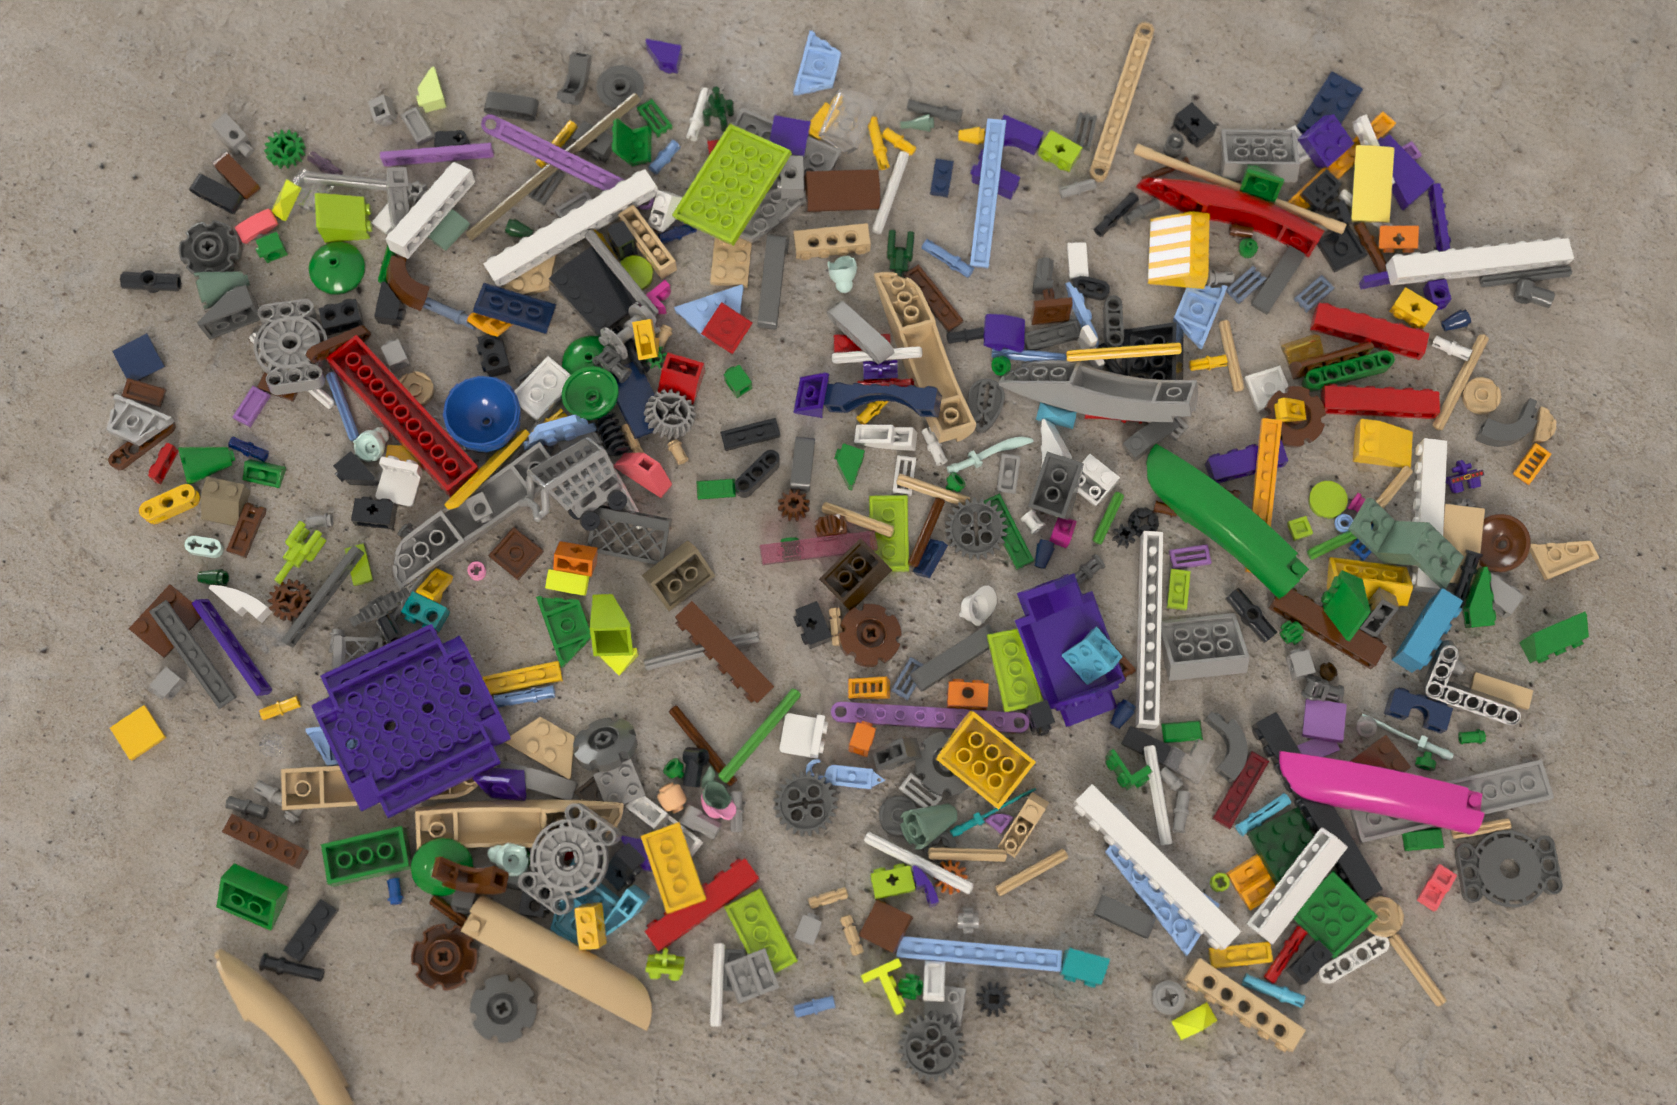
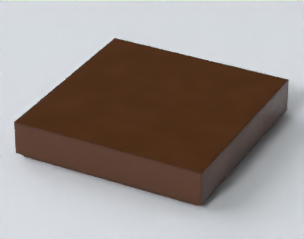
[488,527,544,581]
[858,899,913,954]

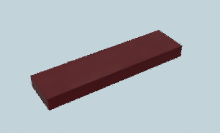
[1212,751,1269,830]

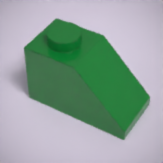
[834,443,865,491]

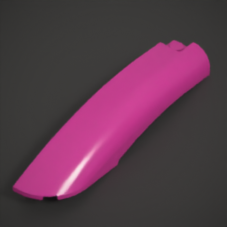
[1279,751,1485,835]

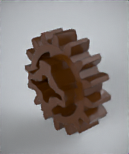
[268,579,312,622]

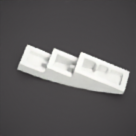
[626,796,703,857]

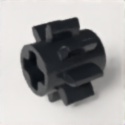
[1112,524,1136,549]

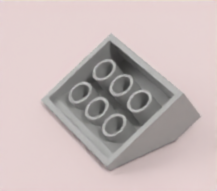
[1221,129,1300,183]
[1161,613,1250,681]

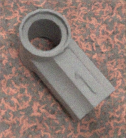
[679,805,722,840]

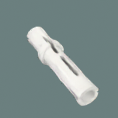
[686,87,712,141]

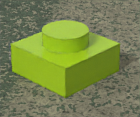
[1287,516,1313,541]

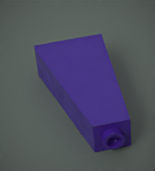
[1377,134,1435,211]

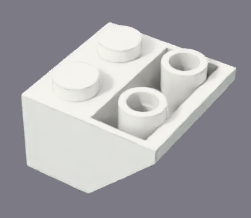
[1078,454,1120,507]

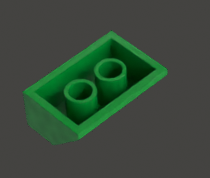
[1519,611,1589,664]
[216,863,289,931]

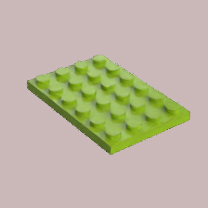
[672,124,792,246]

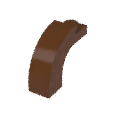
[386,253,430,311]
[431,856,509,894]

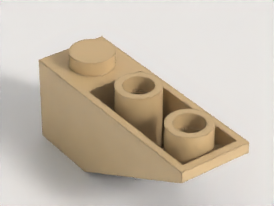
[998,792,1049,858]

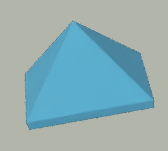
[1036,402,1077,429]

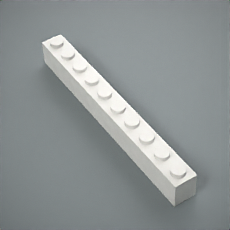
[483,169,658,287]
[1386,237,1574,285]
[1135,531,1163,729]
[1073,784,1241,950]

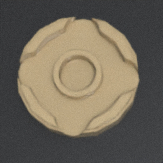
[399,371,434,407]
[1462,377,1501,415]
[1366,896,1404,937]

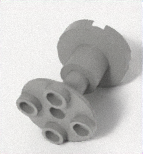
[599,302,660,360]

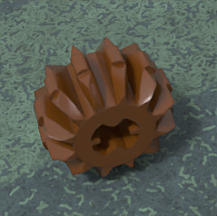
[778,489,810,522]
[814,514,847,541]

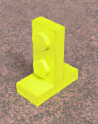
[860,958,905,1015]

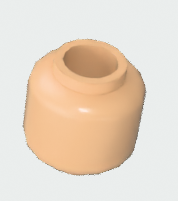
[657,782,687,814]

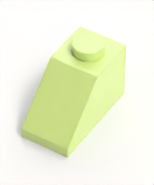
[416,67,446,113]

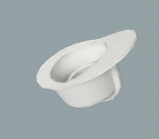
[959,586,997,626]

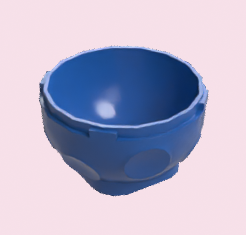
[443,376,521,453]

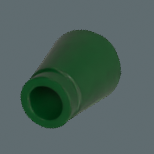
[505,219,534,238]
[197,569,229,586]

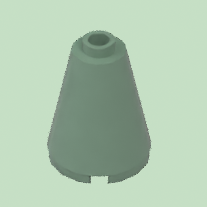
[194,272,250,310]
[900,804,958,849]

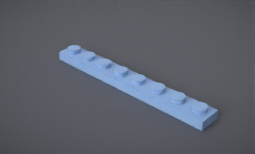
[970,118,1006,269]
[896,937,1062,972]

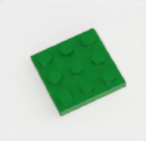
[1293,871,1378,959]

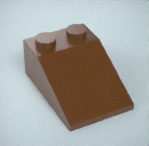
[1348,735,1411,772]

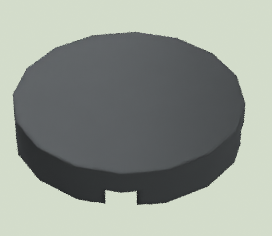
[879,796,917,837]

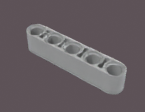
[827,301,895,364]

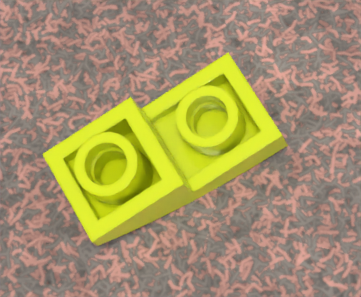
[545,569,590,596]

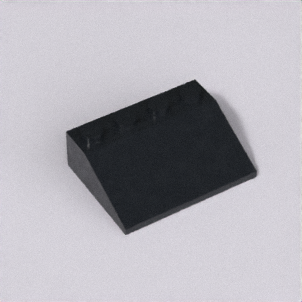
[548,246,637,337]
[1122,322,1184,380]

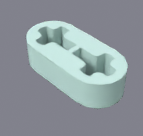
[184,536,224,558]

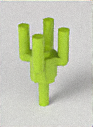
[274,521,327,584]

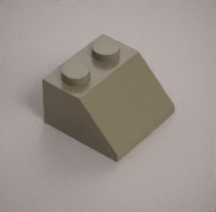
[201,477,251,527]

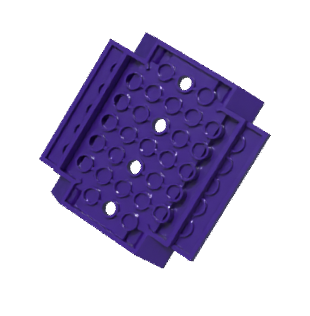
[311,624,511,818]

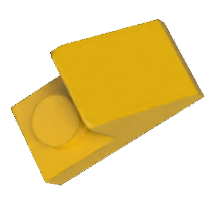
[632,319,659,360]
[1274,398,1306,422]
[416,568,453,604]

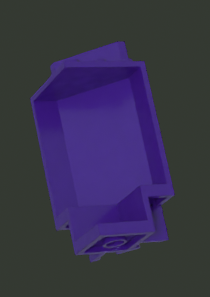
[1015,573,1125,727]

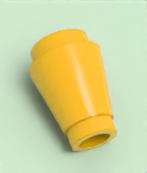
[958,127,985,145]

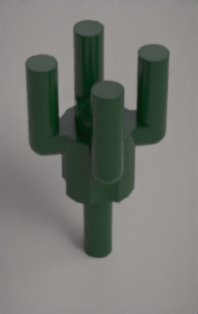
[702,86,734,132]
[887,230,915,277]

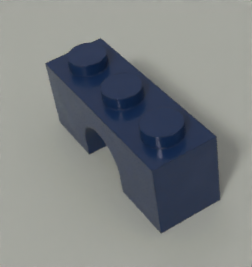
[1384,687,1453,734]

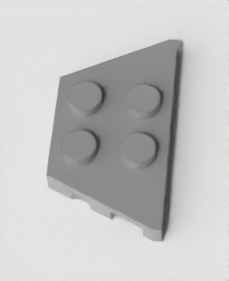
[107,394,174,446]

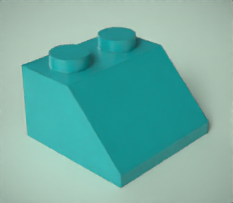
[1059,948,1110,988]

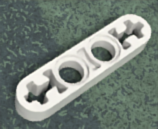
[1317,935,1389,984]

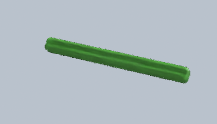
[718,688,801,783]

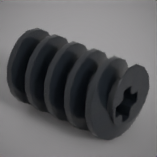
[595,413,631,456]

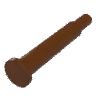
[1141,156,1190,179]

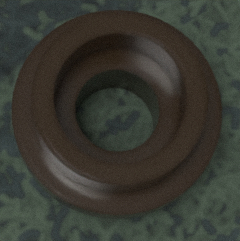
[1319,662,1338,682]

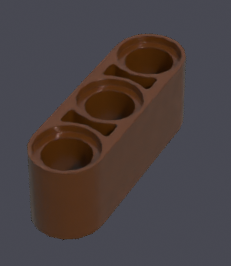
[212,152,261,201]

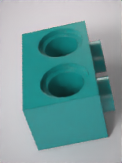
[401,591,450,633]

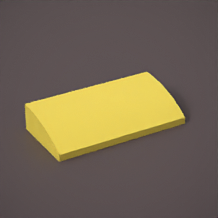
[1351,145,1394,223]

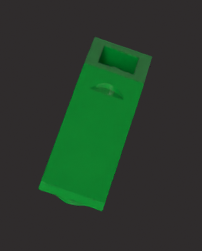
[1463,567,1496,628]

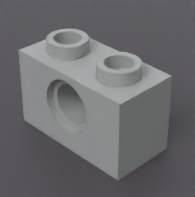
[777,156,804,198]

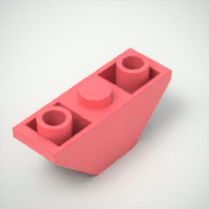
[614,453,672,498]

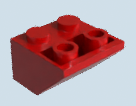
[658,353,705,405]

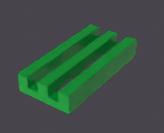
[637,99,673,138]

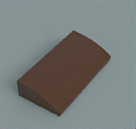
[803,169,880,212]
[1288,342,1374,380]

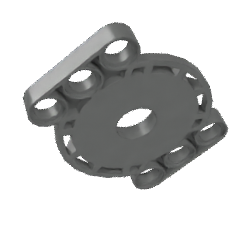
[1454,830,1563,908]

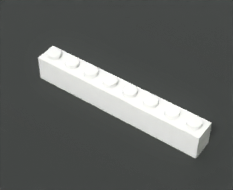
[1410,438,1447,593]

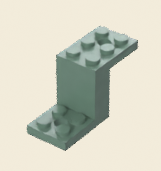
[1348,498,1464,589]

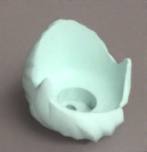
[827,255,857,293]
[353,427,389,462]
[488,843,529,876]

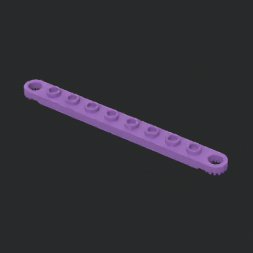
[481,114,654,210]
[831,702,1029,734]

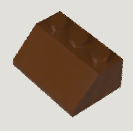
[129,584,201,658]

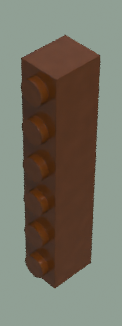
[1268,587,1387,670]
[675,601,774,704]

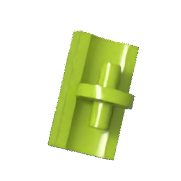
[645,948,685,981]

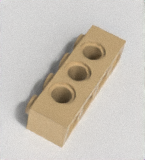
[618,205,677,280]
[794,223,870,260]

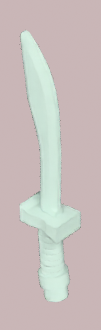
[947,437,1034,474]
[1362,714,1454,761]

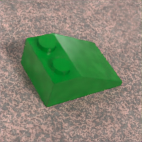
[1321,570,1371,642]

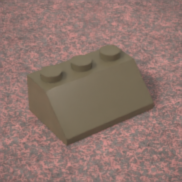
[641,540,715,611]

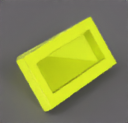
[271,179,302,221]
[599,648,639,676]
[1171,1002,1217,1040]

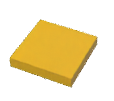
[110,705,166,761]

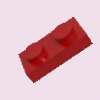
[148,442,179,485]

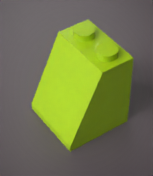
[315,193,373,243]
[590,594,634,656]

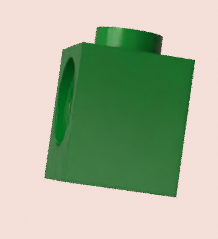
[255,231,288,263]
[723,365,753,398]

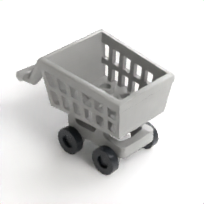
[518,437,627,531]

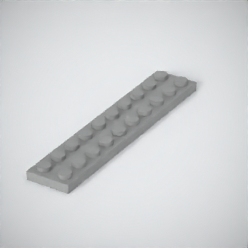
[1350,760,1554,843]

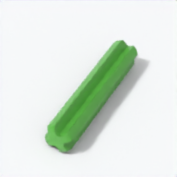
[1092,492,1124,545]
[1307,531,1357,560]

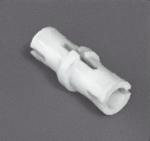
[1432,335,1473,361]
[921,427,948,466]

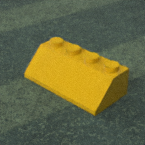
[1327,557,1413,606]

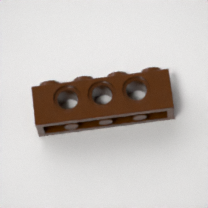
[222,814,309,869]

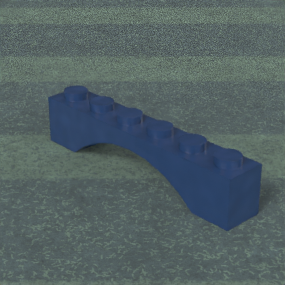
[824,382,942,417]

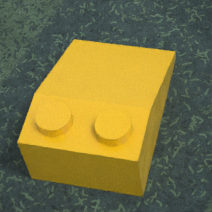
[1353,419,1413,468]

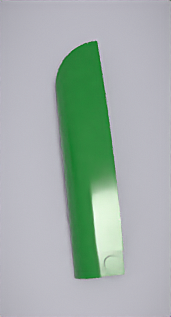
[1146,444,1309,599]

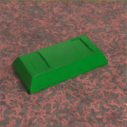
[696,478,736,500]
[1161,720,1203,743]
[1402,828,1445,851]

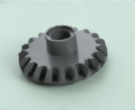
[596,65,644,109]

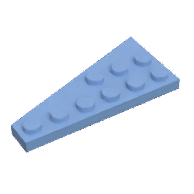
[1105,845,1220,956]

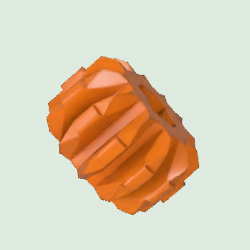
[933,860,968,895]

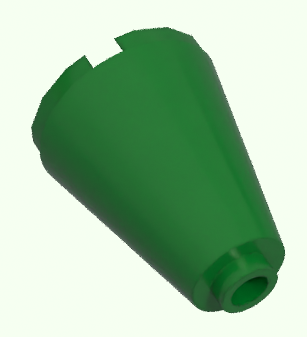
[178,447,235,485]

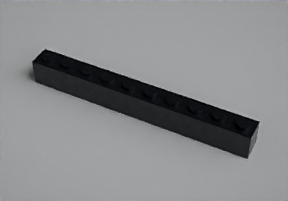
[1252,712,1383,901]

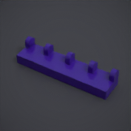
[1428,183,1451,252]

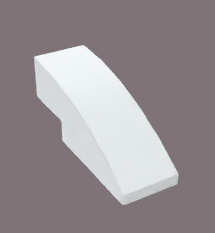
[854,425,917,451]
[209,585,272,623]

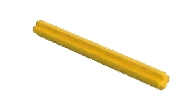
[1066,343,1181,362]

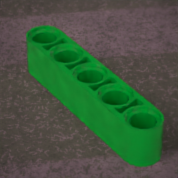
[1302,351,1395,392]

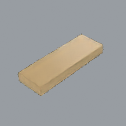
[1470,672,1533,710]

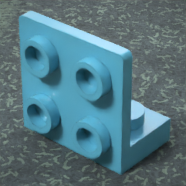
[1062,627,1123,684]

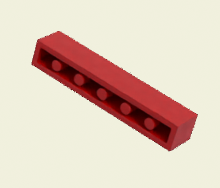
[1310,303,1430,360]
[1320,384,1440,419]
[644,858,760,952]

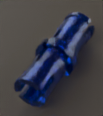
[658,224,697,245]
[228,436,269,462]

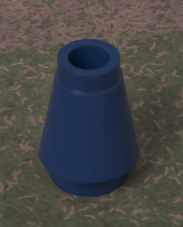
[1441,309,1471,332]
[1034,539,1055,569]
[1110,699,1136,730]

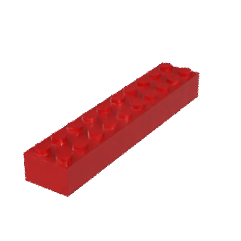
[326,335,479,498]

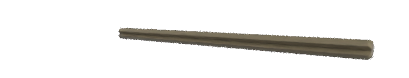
[466,93,641,240]

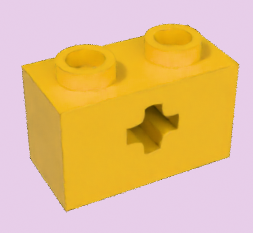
[1389,287,1438,329]
[575,902,607,950]

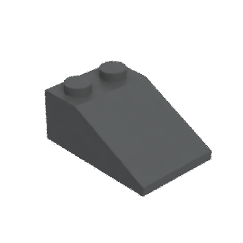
[197,285,260,340]
[1028,451,1084,520]

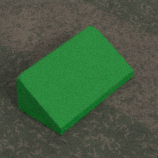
[242,459,286,488]

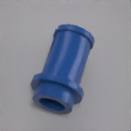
[386,878,404,905]

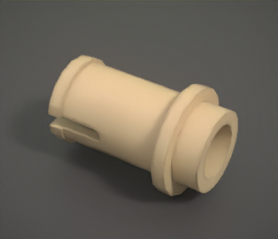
[656,324,673,349]
[668,439,689,465]

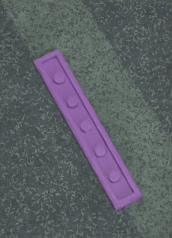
[380,143,494,167]

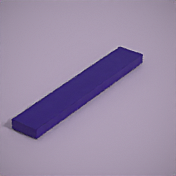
[192,599,273,696]

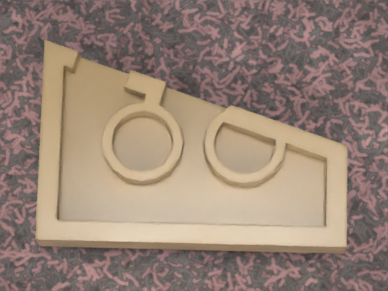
[1530,541,1599,581]

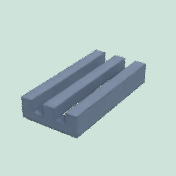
[1226,266,1266,304]
[1294,275,1334,313]
[891,657,924,701]

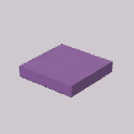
[1302,699,1347,743]

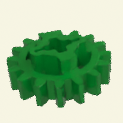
[264,129,306,169]

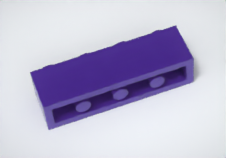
[1205,440,1289,484]

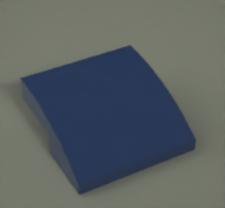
[112,333,165,381]

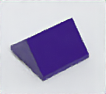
[793,372,829,418]
[473,768,526,801]

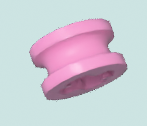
[467,561,486,581]

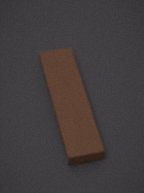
[903,264,964,333]

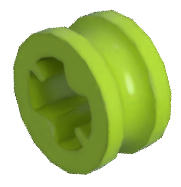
[1210,873,1230,892]

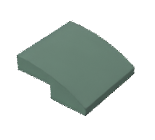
[428,209,471,251]

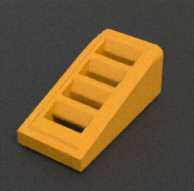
[1513,443,1552,485]
[848,676,890,699]

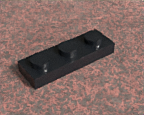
[283,899,338,962]

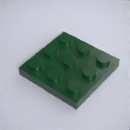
[1247,807,1314,885]

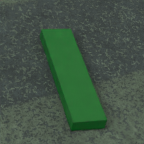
[984,493,1034,570]

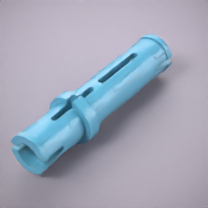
[1235,793,1291,836]
[1242,973,1306,1008]

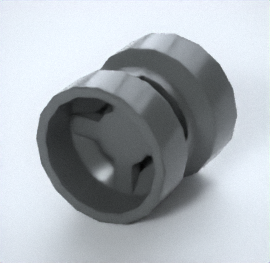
[1163,133,1185,158]

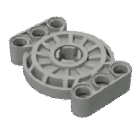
[254,299,327,395]
[518,803,621,915]

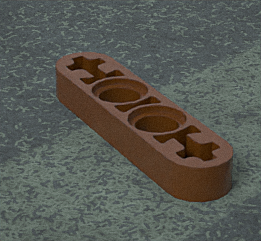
[306,325,371,363]
[108,422,176,470]

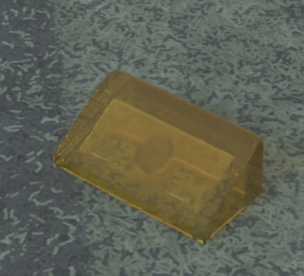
[1281,334,1324,365]

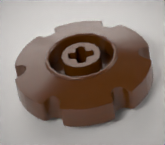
[1264,386,1326,448]
[838,604,902,667]
[411,923,479,991]

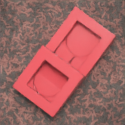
[234,209,279,244]
[1417,864,1457,912]

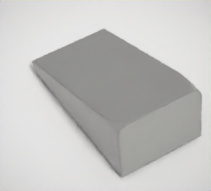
[997,453,1021,494]

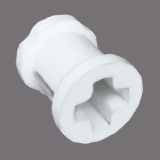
[1020,509,1046,535]

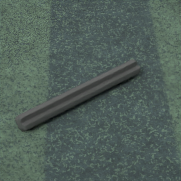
[1479,266,1572,287]

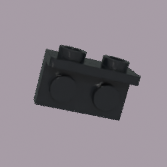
[1300,169,1342,212]

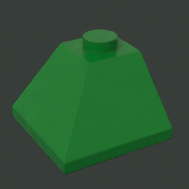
[1239,164,1285,203]

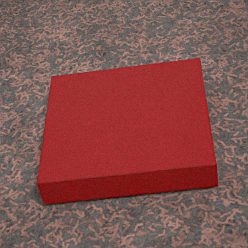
[701,302,753,355]

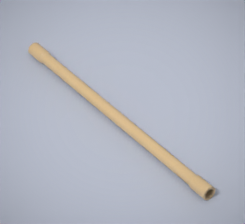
[1134,144,1346,234]

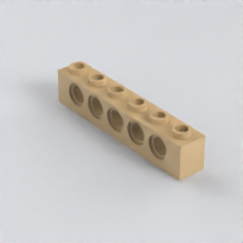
[1183,958,1306,1052]

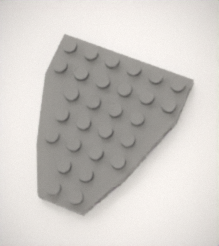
[733,108,841,243]

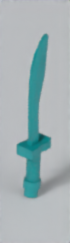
[950,788,1036,838]

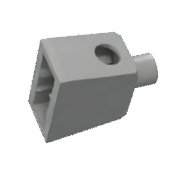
[211,112,254,158]

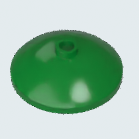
[308,242,366,295]
[562,336,605,374]
[562,366,619,420]
[411,838,473,896]

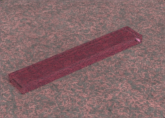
[759,530,878,565]

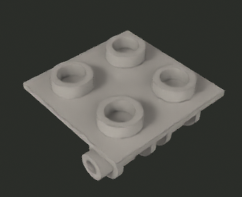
[593,759,645,805]
[923,986,967,1031]

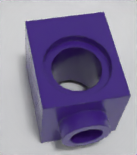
[1423,279,1452,310]

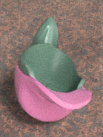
[701,766,736,820]

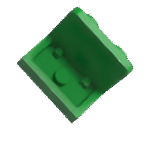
[612,118,652,167]
[1105,749,1153,791]

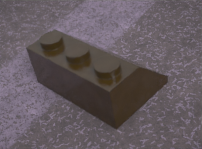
[819,538,892,610]

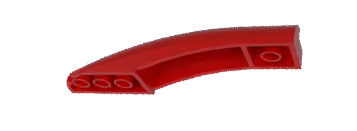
[1136,178,1325,258]

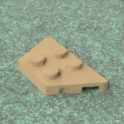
[487,254,557,296]
[504,717,575,780]

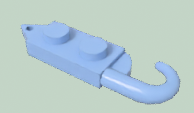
[1065,282,1099,348]
[806,759,885,789]

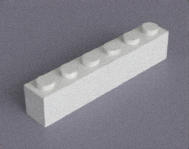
[385,162,475,259]
[1247,827,1348,945]

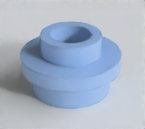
[1334,514,1353,533]

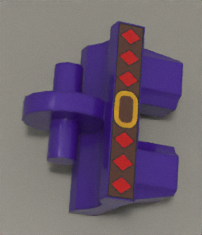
[863,360,898,381]
[1445,460,1484,493]

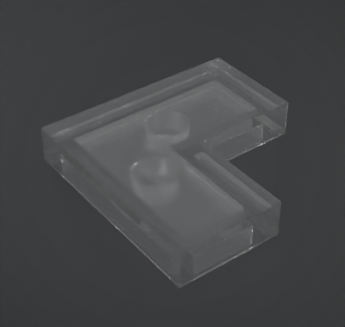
[1164,739,1215,784]

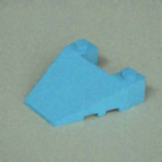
[550,858,651,950]

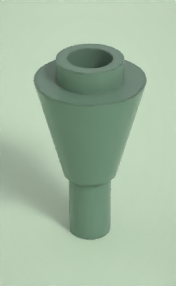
[900,114,934,132]

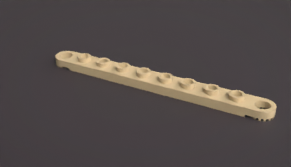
[1089,22,1154,182]

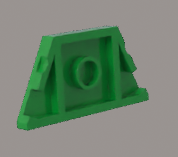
[536,596,591,668]

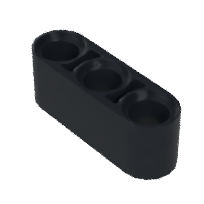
[189,173,245,214]
[735,450,780,498]

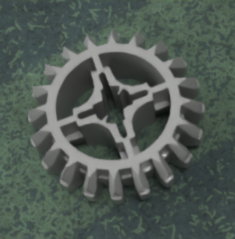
[644,389,696,440]

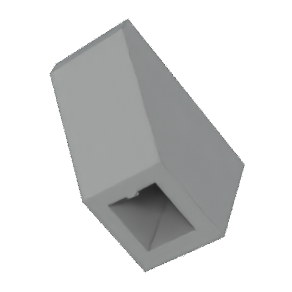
[1490,573,1524,618]

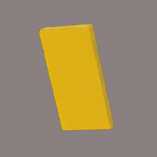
[641,822,706,914]

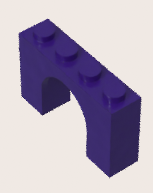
[970,114,1044,200]

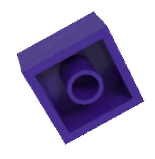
[1297,114,1355,168]

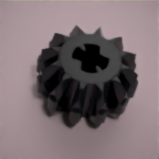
[976,982,1011,1017]

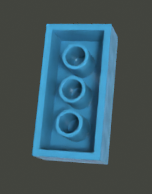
[1392,588,1463,673]

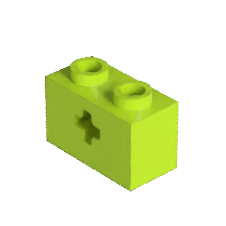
[1038,130,1083,173]
[870,863,915,900]

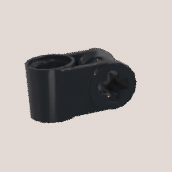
[434,130,471,147]

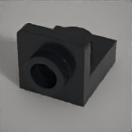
[1326,200,1352,225]

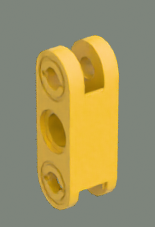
[139,484,201,524]

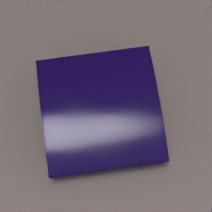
[769,115,811,157]
[983,314,1025,353]
[911,865,939,908]

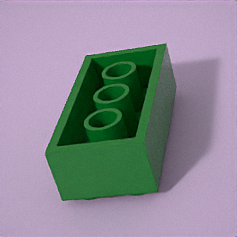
[321,826,412,887]

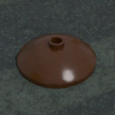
[1479,514,1531,572]

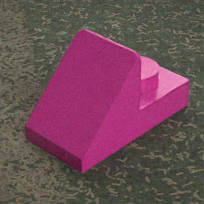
[639,280,671,314]
[1049,517,1077,548]

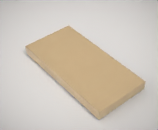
[1443,504,1485,586]

